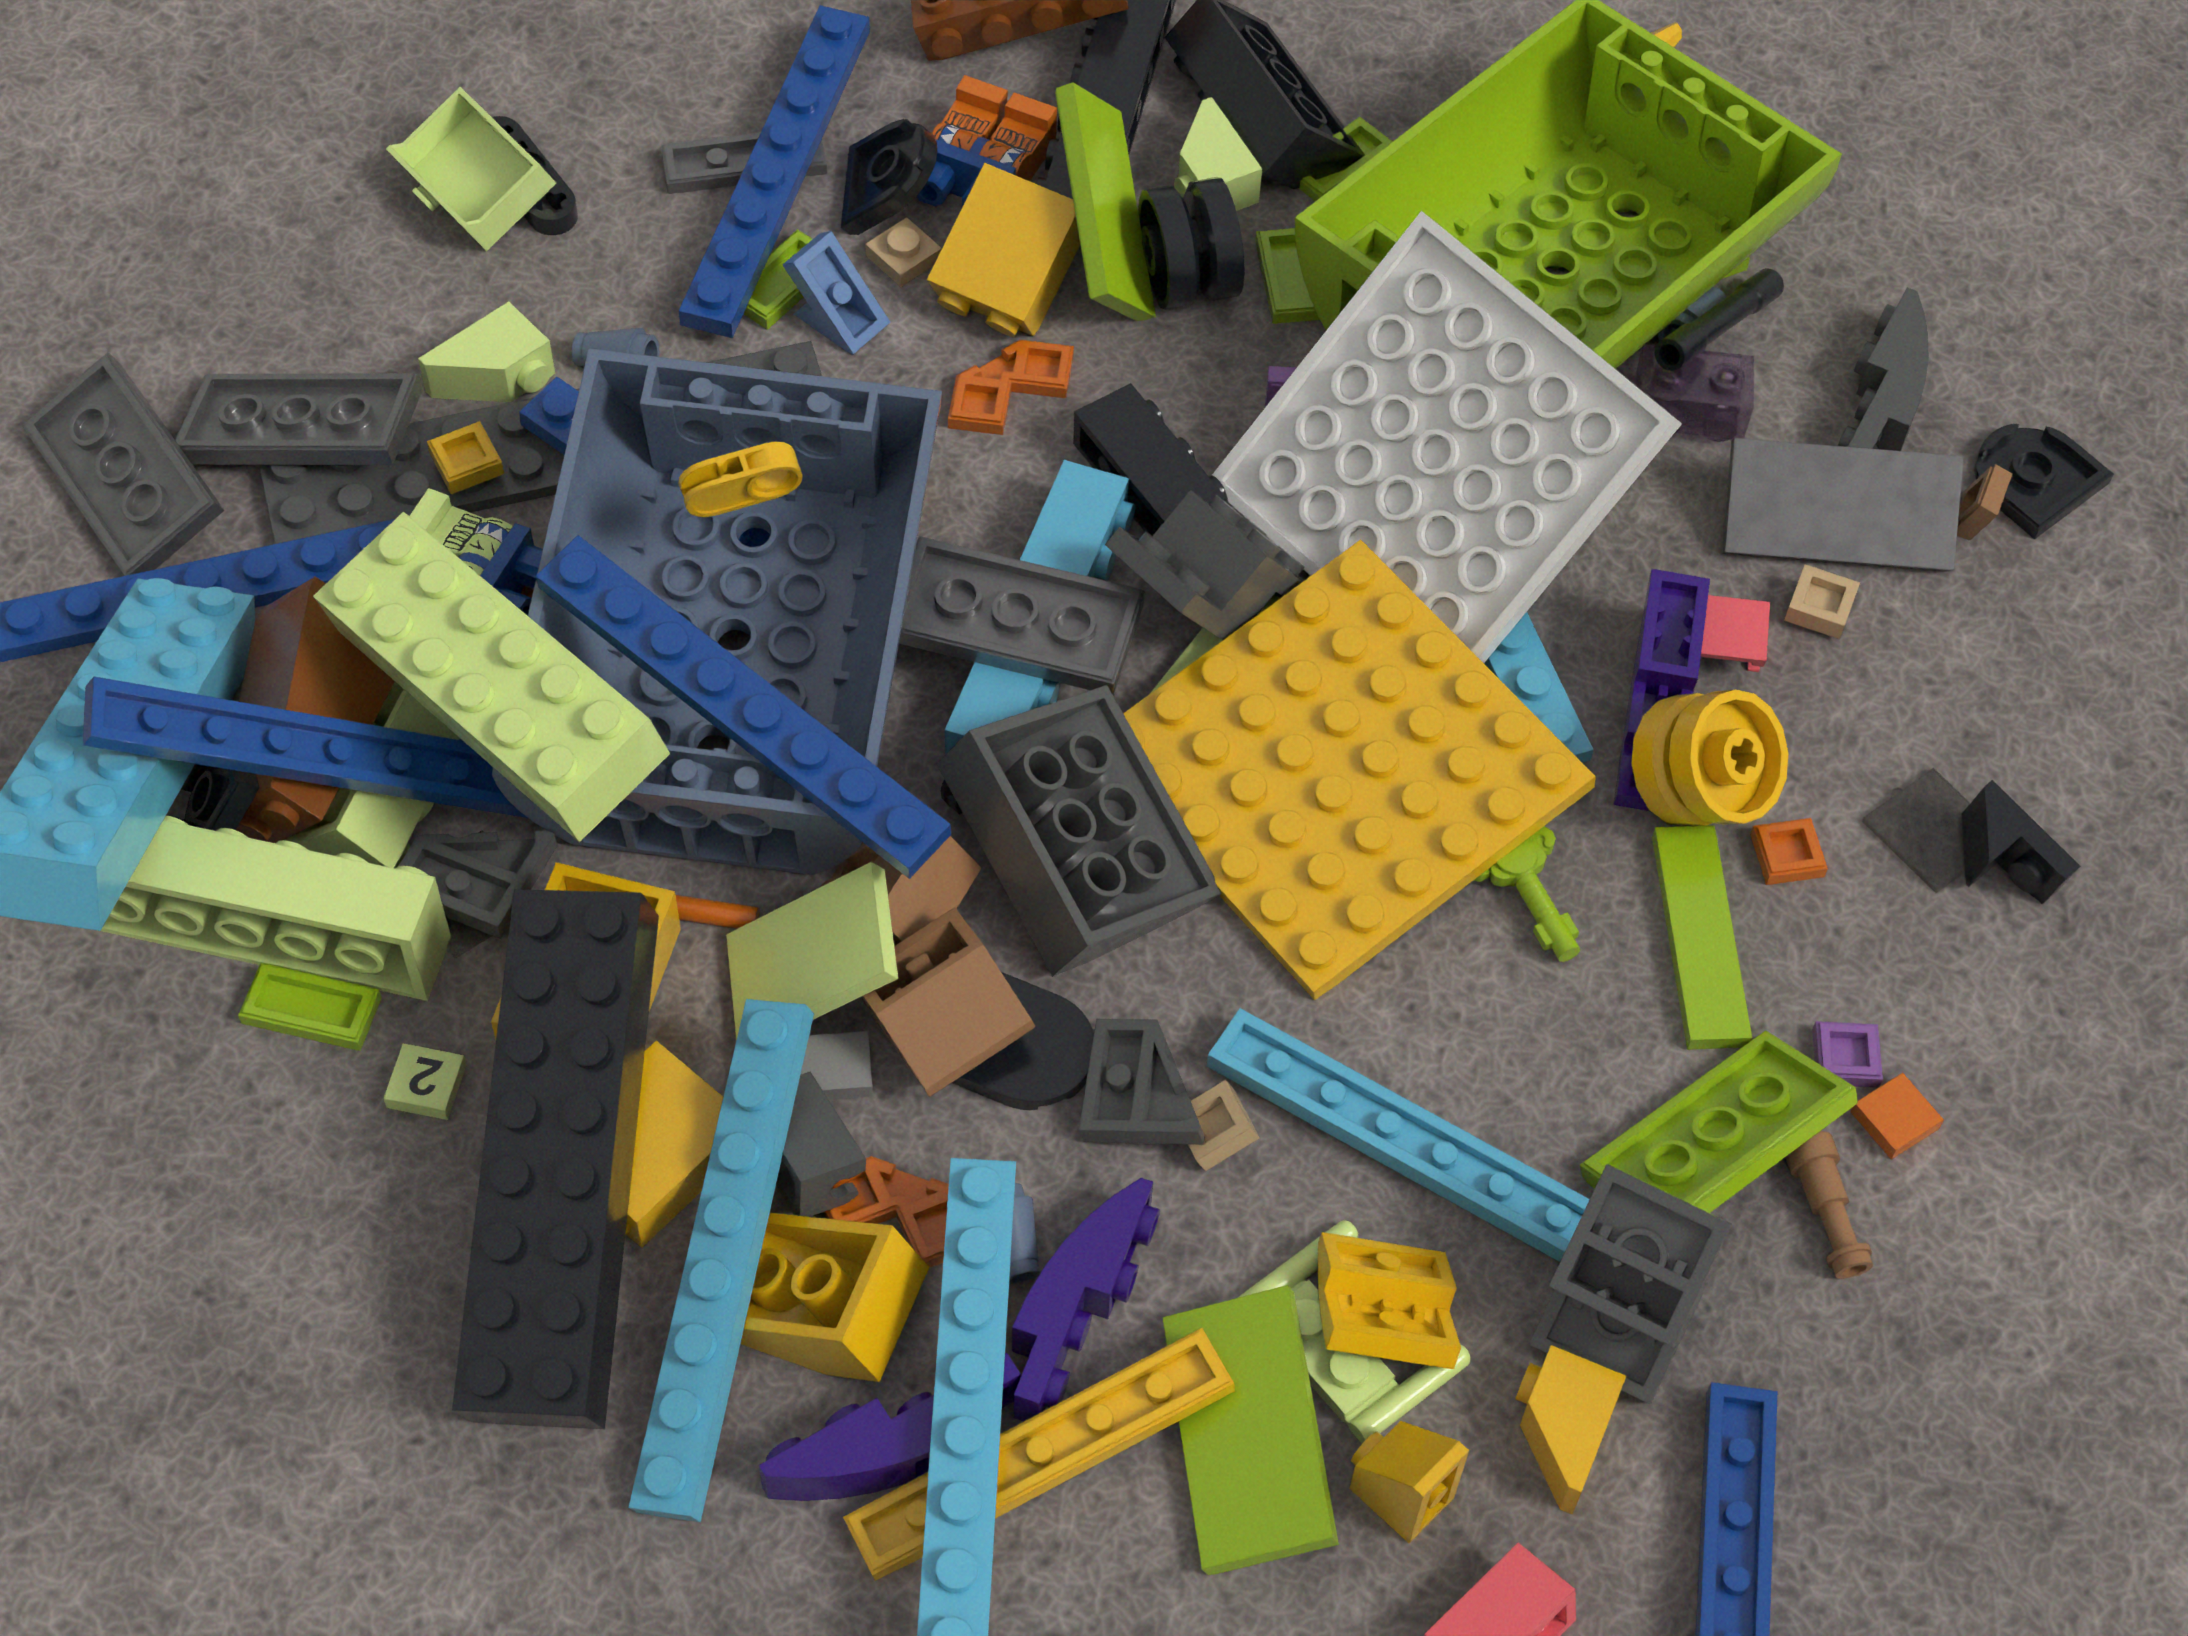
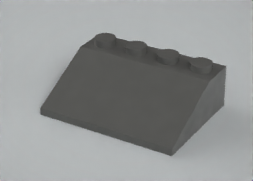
[936,685,1222,977]

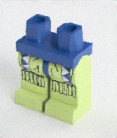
[410,488,543,616]

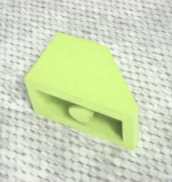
[1174,97,1262,211]
[418,301,555,402]

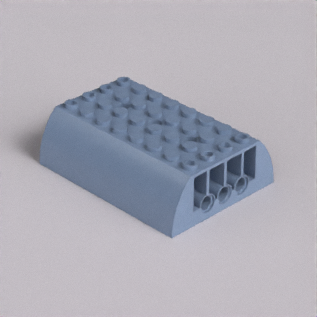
[492,348,942,875]

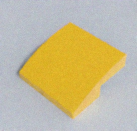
[1318,1232,1461,1369]

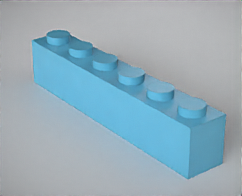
[945,460,1135,755]

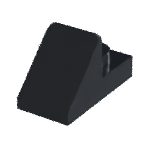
[1961,780,2081,904]

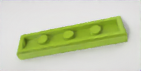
[1652,825,1752,1050]

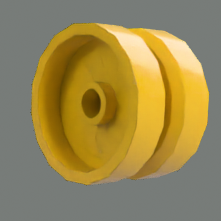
[1631,689,1789,826]

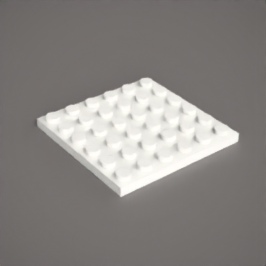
[1212,211,1682,663]

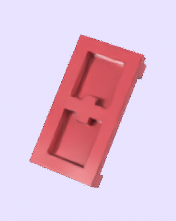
[1701,595,1770,672]
[1424,1542,1576,1636]

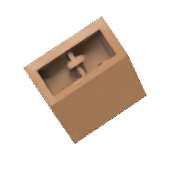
[819,836,982,946]
[861,907,1036,1097]

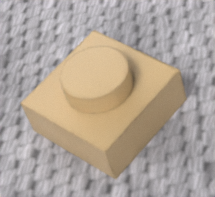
[865,217,942,287]
[1784,564,1860,639]
[1188,1080,1260,1171]

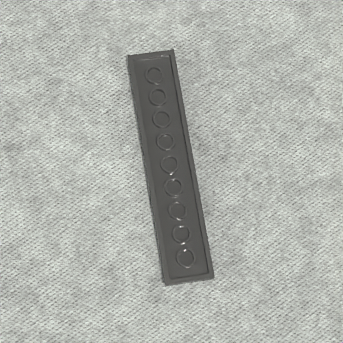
[259,341,822,544]

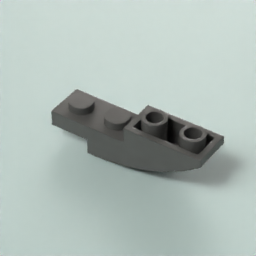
[1838,287,1929,451]

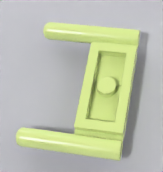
[1237,1220,1470,1443]

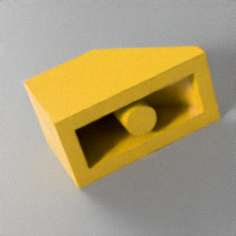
[1515,1345,1626,1514]
[1349,1421,1469,1543]

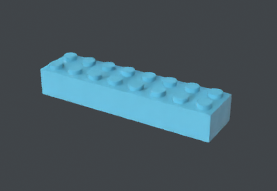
[0,578,255,931]

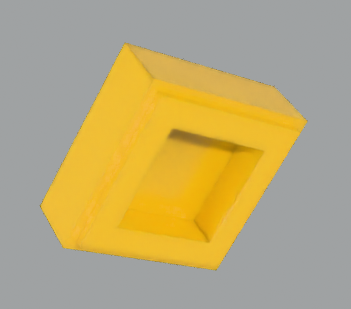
[427,421,504,494]

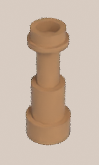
[1785,1131,1873,1279]

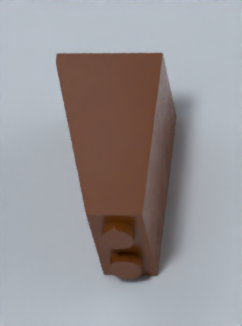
[236,576,395,843]

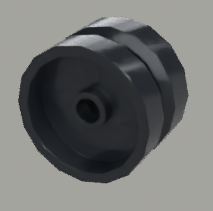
[1138,177,1245,310]

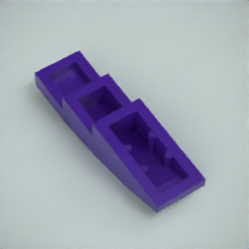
[1613,569,1710,811]

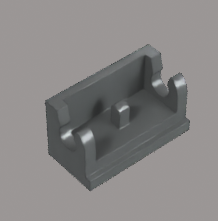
[776,1071,866,1217]

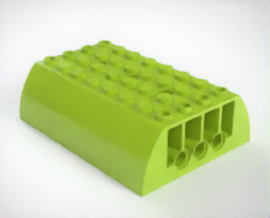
[1295,0,1842,369]

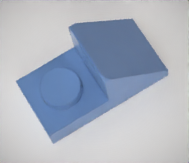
[782,231,890,355]

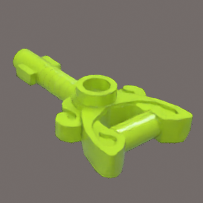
[1474,826,1580,962]

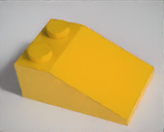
[741,1213,929,1382]

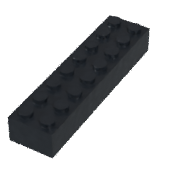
[452,889,659,1429]

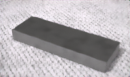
[661,132,827,194]

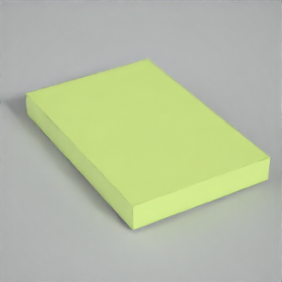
[726,862,898,1040]

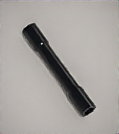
[1654,268,1784,371]

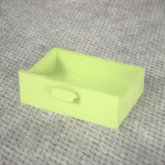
[386,87,556,251]

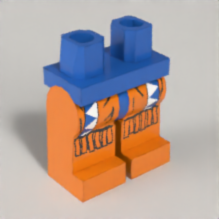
[917,75,1057,207]

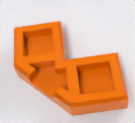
[948,340,1074,435]
[824,1156,949,1268]

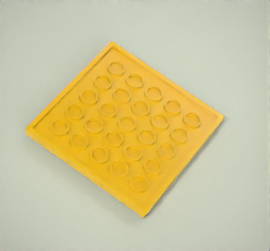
[1123,539,1596,1000]

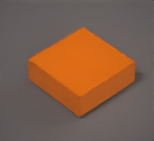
[1750,818,1828,885]
[1851,1073,1944,1160]

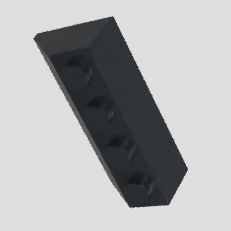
[1164,0,1365,189]

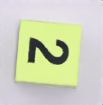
[383,1043,467,1120]

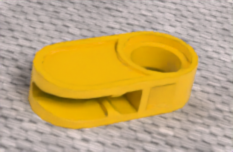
[678,442,803,517]

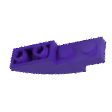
[1012,1178,1160,1422]
[759,1353,1021,1501]

